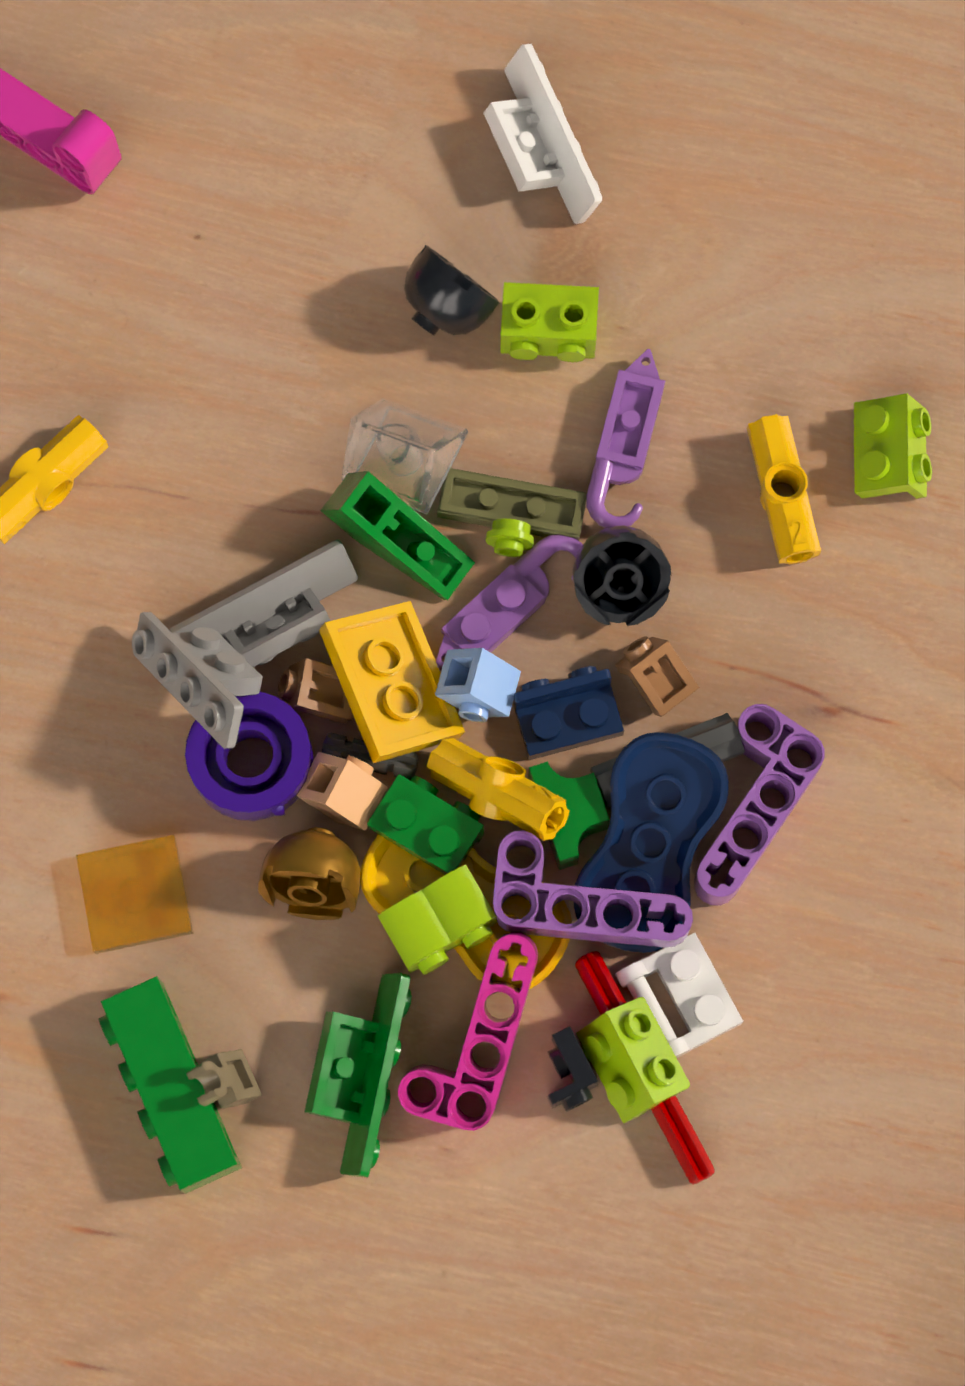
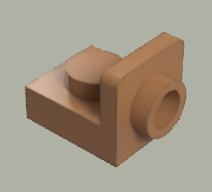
[615,636,700,717]
[278,658,352,723]

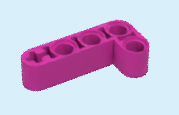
[0,68,122,195]
[398,932,538,1131]

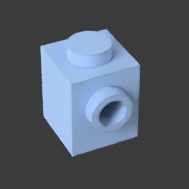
[435,648,521,723]

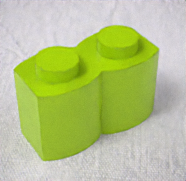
[377,865,497,975]

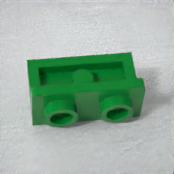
[367,774,484,875]

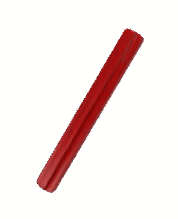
[575,951,715,1184]

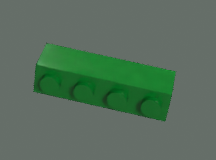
[98,976,242,1194]

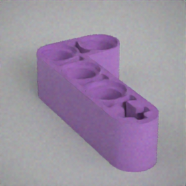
[694,704,825,905]
[493,830,693,948]

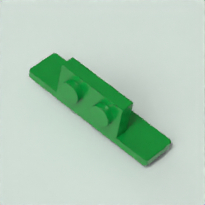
[304,973,412,1178]

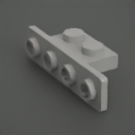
[169,540,358,667]
[132,612,263,749]

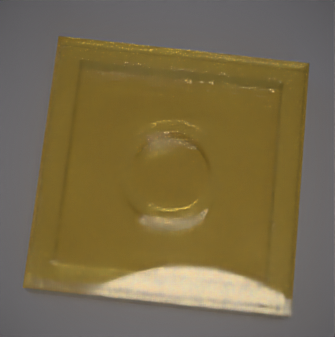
[76,835,194,954]

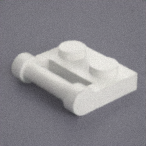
[615,932,744,1058]

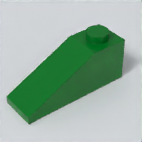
[320,471,475,600]

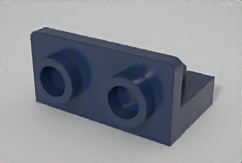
[513,666,624,760]

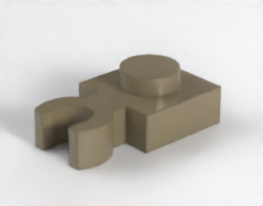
[187,1049,262,1109]

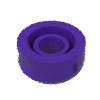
[185,691,313,821]

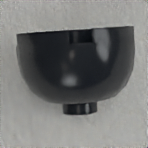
[404,245,500,335]
[572,525,672,626]

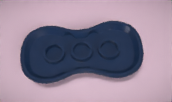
[573,732,728,953]

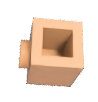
[297,752,387,831]

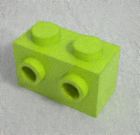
[501,282,599,363]

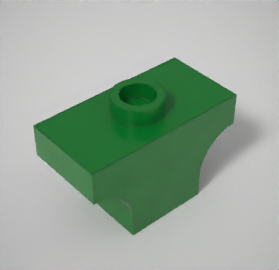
[528,761,609,870]

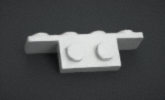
[484,44,602,224]

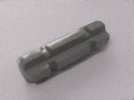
[322,733,419,780]

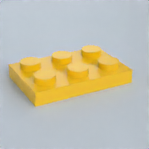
[319,601,465,763]

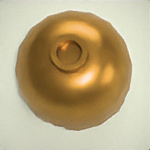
[258,827,360,920]

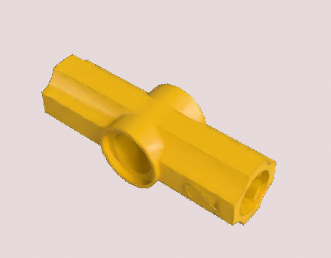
[747,414,821,565]
[0,415,109,544]
[427,738,570,841]

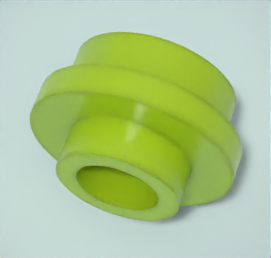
[485,518,534,557]

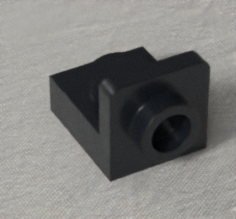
[548,1026,598,1112]

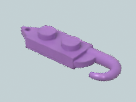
[586,349,665,528]
[436,535,582,670]

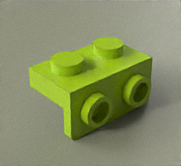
[854,393,932,499]
[576,997,690,1124]

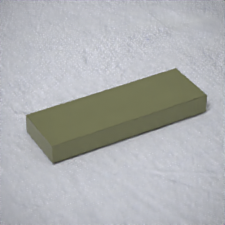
[437,467,587,541]

